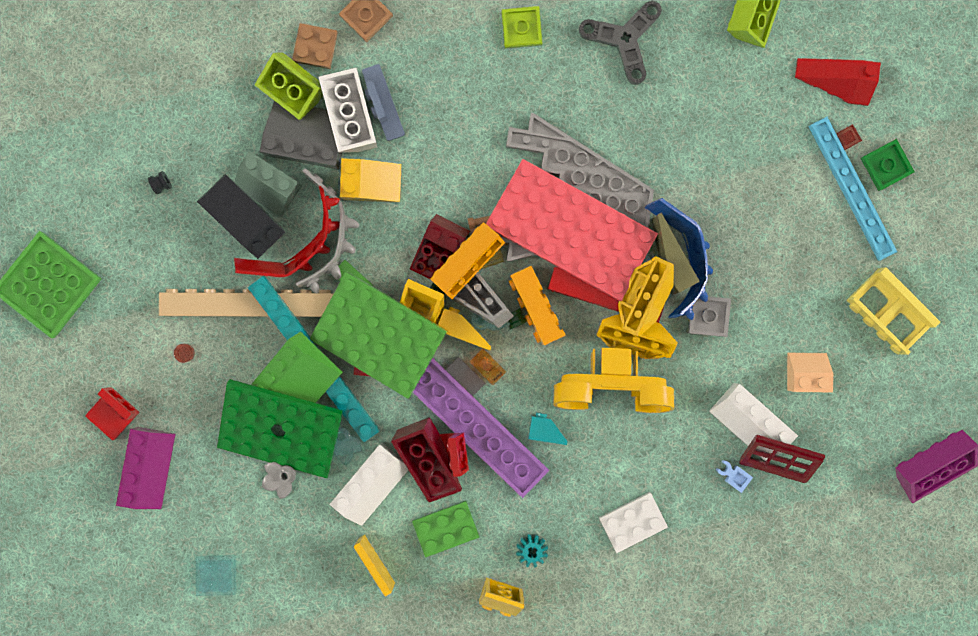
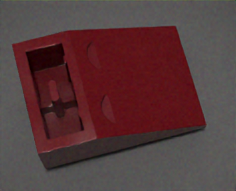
[409,214,470,279]

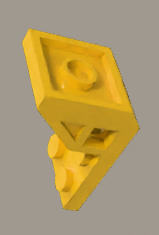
[400,279,444,324]

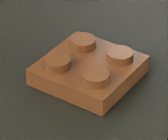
[339,0,393,43]
[292,23,338,69]

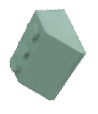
[234,151,302,217]

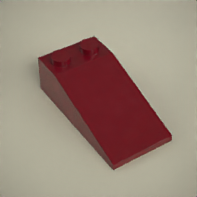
[391,417,462,503]

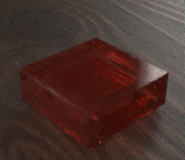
[836,124,862,150]

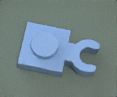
[716,460,753,493]

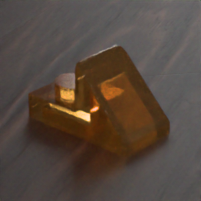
[469,348,506,385]

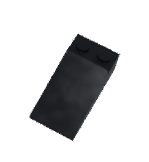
[197,174,285,259]

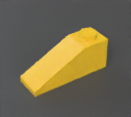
[438,306,491,350]

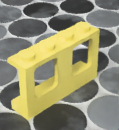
[847,267,940,355]

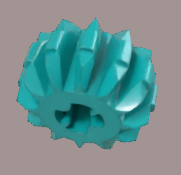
[516,534,548,568]

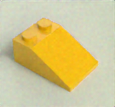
[340,158,401,202]
[479,577,525,617]

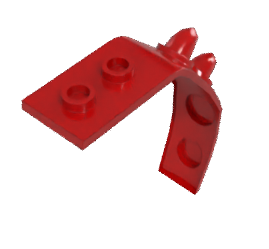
[234,186,340,277]

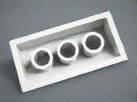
[319,68,377,153]
[709,383,798,461]
[329,443,408,526]

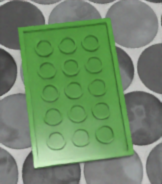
[310,272,447,399]

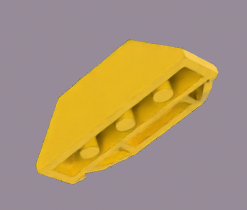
[618,256,674,336]
[596,313,678,359]

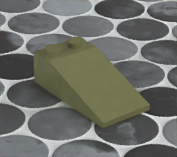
[651,213,700,295]

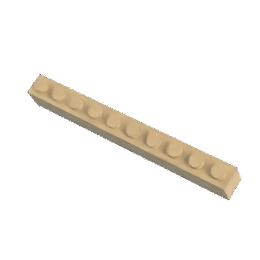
[159,289,334,317]

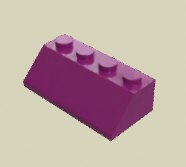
[116,427,176,509]
[895,430,978,504]

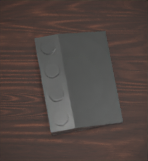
[259,101,342,170]

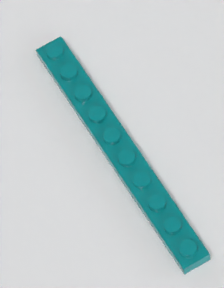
[247,276,380,442]

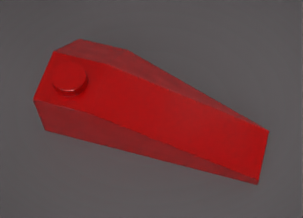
[795,58,881,106]

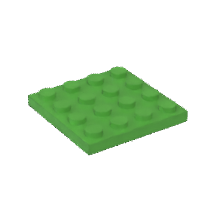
[0,231,102,338]

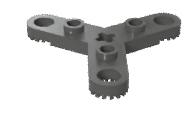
[579,0,662,85]

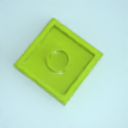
[501,6,543,49]

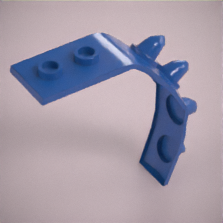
[644,198,713,320]

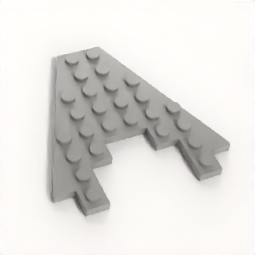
[500,113,654,262]

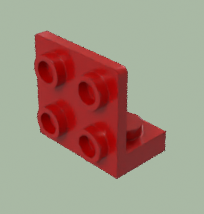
[85,387,140,441]
[440,432,469,477]

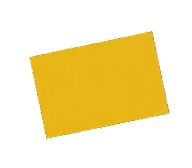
[354,534,395,596]

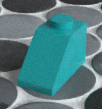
[528,412,568,445]

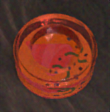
[174,344,195,363]

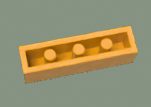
[430,222,505,299]

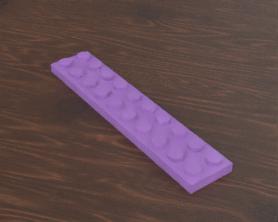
[413,358,549,498]

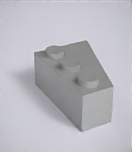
[452,272,513,328]

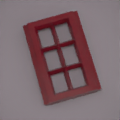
[739,435,825,483]

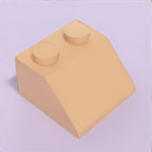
[787,353,833,392]

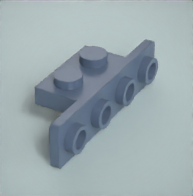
[362,64,405,141]

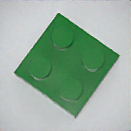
[860,139,915,191]

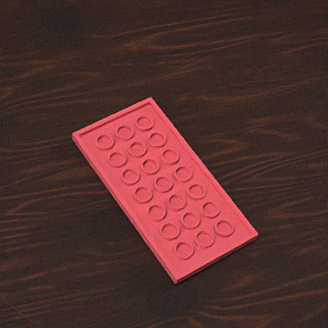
[486,159,658,301]

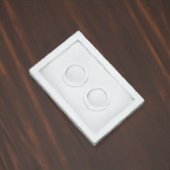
[599,492,668,553]

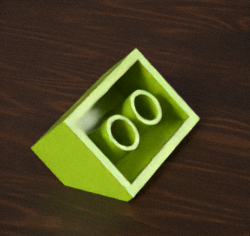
[727,0,781,48]
[254,53,323,120]

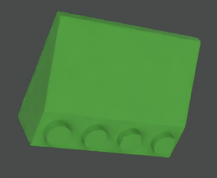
[251,331,343,403]

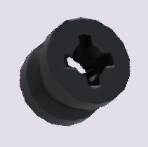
[148,171,172,195]

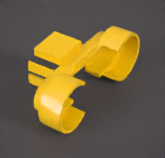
[553,348,674,413]

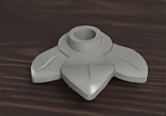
[262,462,296,499]

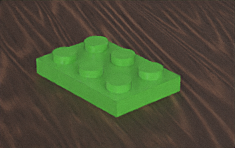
[412,501,479,558]

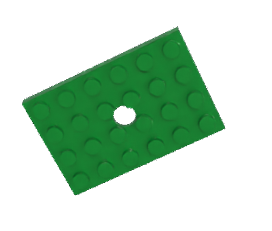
[217,379,343,479]

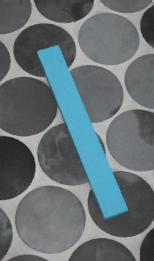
[808,117,897,261]

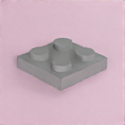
[688,297,731,337]

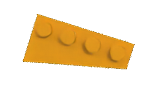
[508,266,566,345]

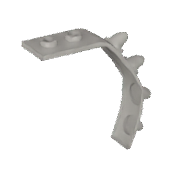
[295,168,359,294]

